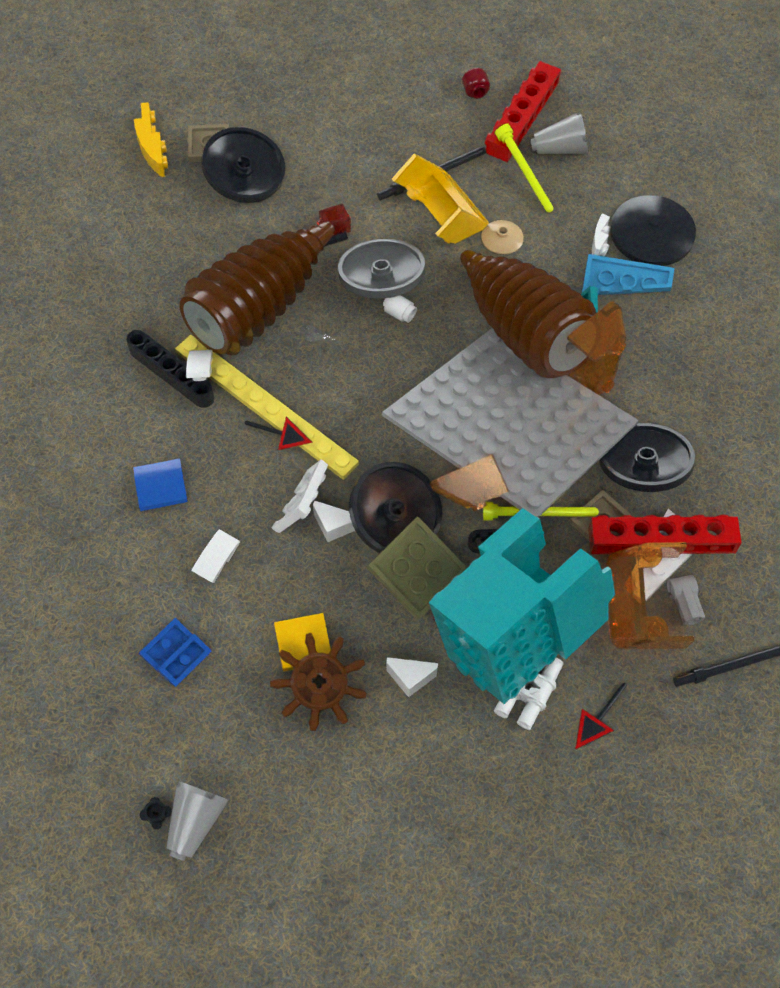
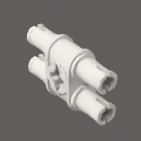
[494,658,563,730]

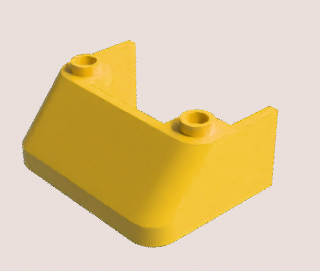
[392,154,489,244]

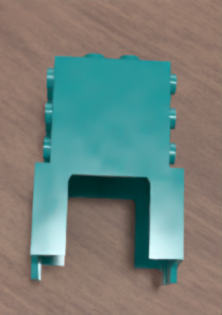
[429,508,615,704]

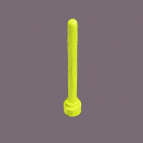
[495,124,553,213]
[483,502,599,521]

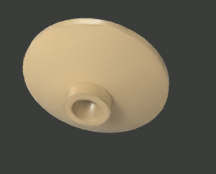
[481,220,524,254]

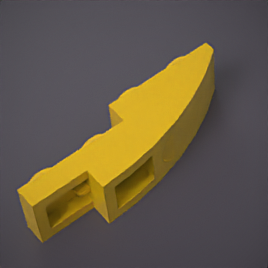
[134,102,168,177]

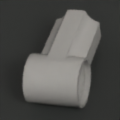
[667,574,705,626]

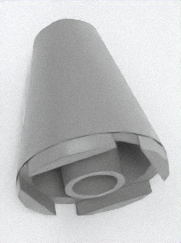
[530,112,588,154]
[166,781,228,861]

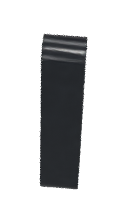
[126,330,214,408]

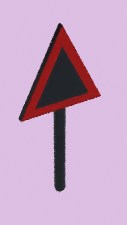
[245,417,313,450]
[576,683,627,749]

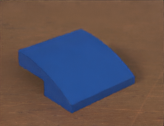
[133,458,188,511]
[139,618,212,687]

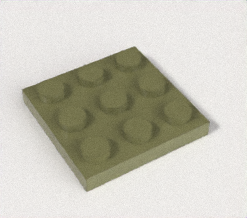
[366,516,467,620]

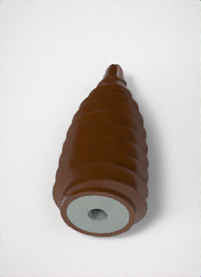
[179,222,335,356]
[460,250,601,378]

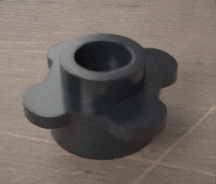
[140,797,172,829]

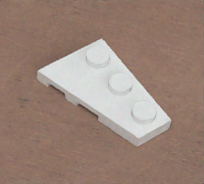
[272,459,328,533]

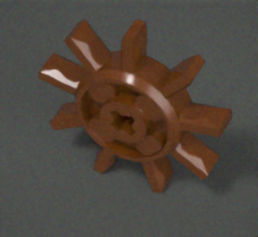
[270,633,367,731]

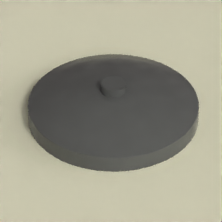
[338,239,425,299]

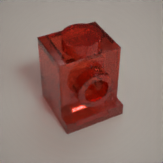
[317,203,351,235]

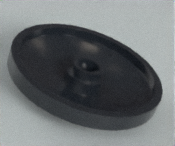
[201,127,285,203]
[610,195,696,266]
[599,423,695,492]
[349,462,442,553]

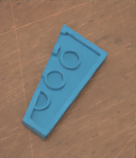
[582,254,674,295]

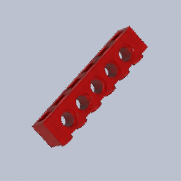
[484,61,561,162]
[588,514,742,554]

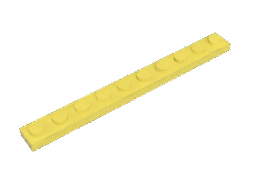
[175,335,359,480]

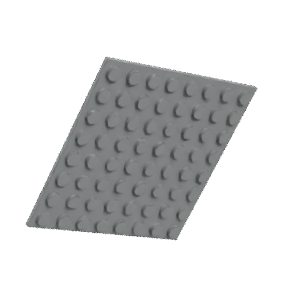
[382,328,639,517]

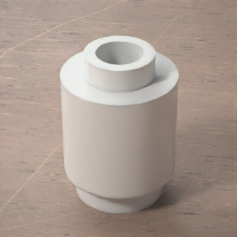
[383,295,417,323]

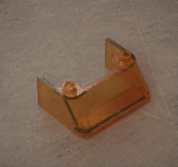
[567,301,627,395]
[429,454,509,511]
[606,542,695,649]

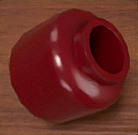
[462,68,490,99]

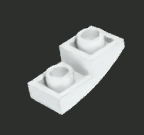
[592,214,610,256]
[186,350,213,381]
[191,529,240,583]

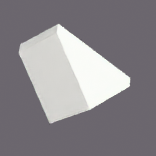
[313,501,355,542]
[386,657,438,697]

